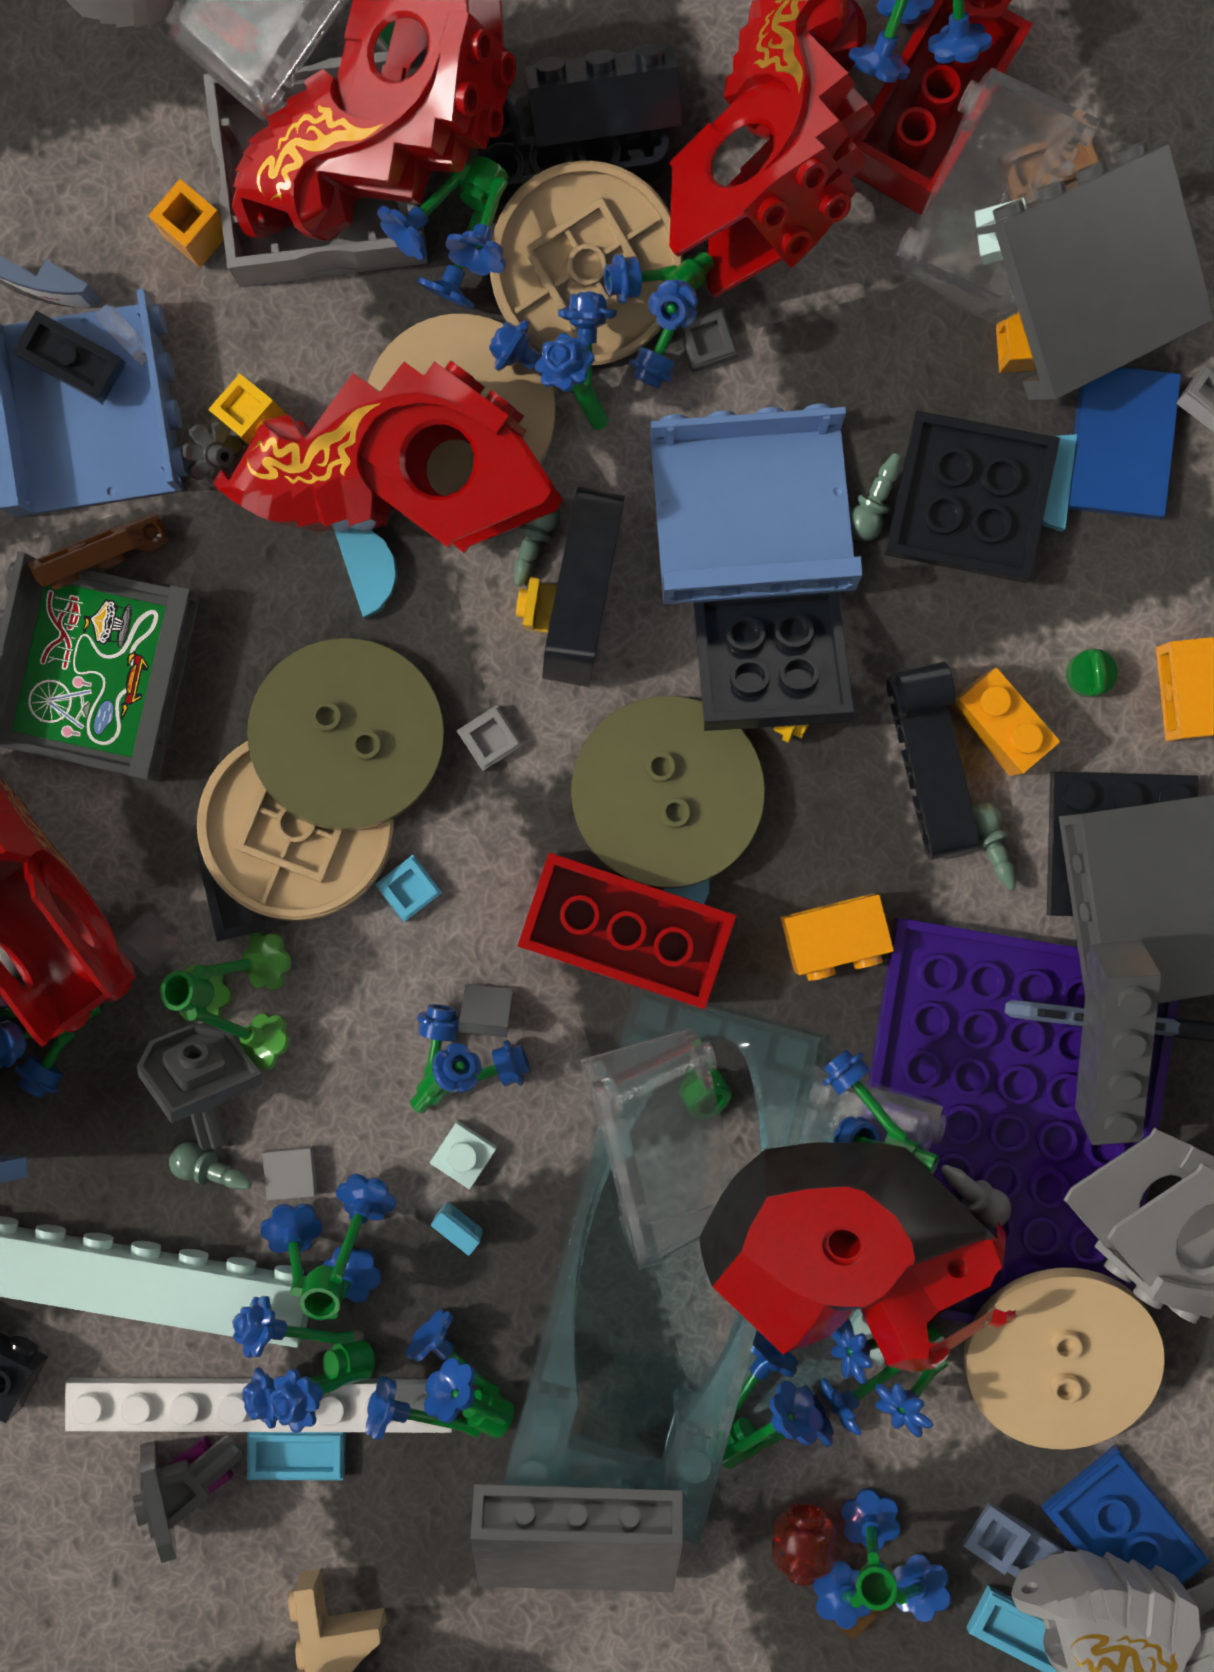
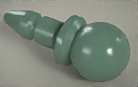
[849,453,901,542]
[514,508,560,586]
[972,802,1016,890]
[169,1142,252,1189]

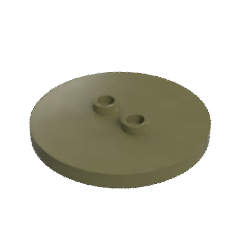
[247,638,444,831]
[571,696,765,889]

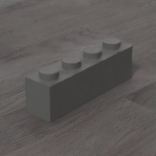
[1075,941,1161,1145]

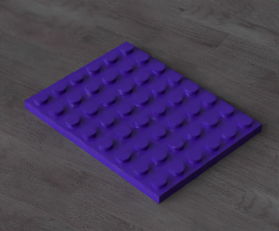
[862,917,1179,1323]

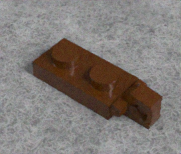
[27,513,169,589]

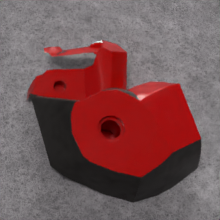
[699,1142,1017,1372]

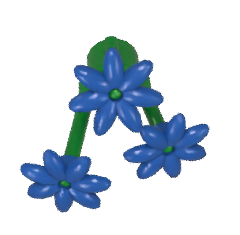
[821,1318,948,1437]

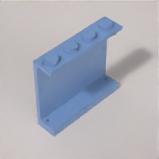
[0,289,189,517]
[650,403,862,605]

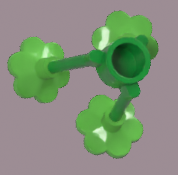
[160,932,291,1071]

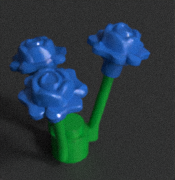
[232,1296,375,1433]

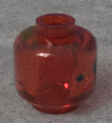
[771,1503,837,1586]

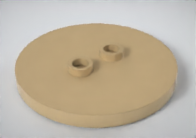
[490,160,683,365]
[368,314,556,496]
[197,741,394,921]
[963,1268,1165,1450]

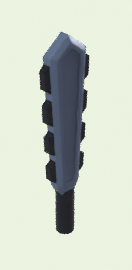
[1005,1000,1214,1042]

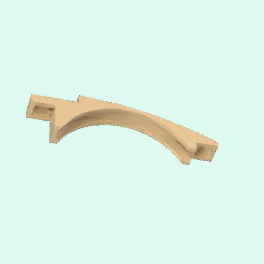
[288,1569,387,1672]

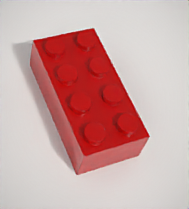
[853,0,1033,216]
[517,852,736,1010]

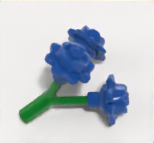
[489,291,617,430]

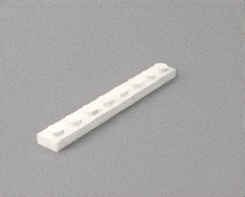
[65,1378,452,1433]

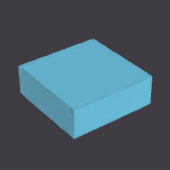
[375,855,443,922]
[431,1202,483,1256]

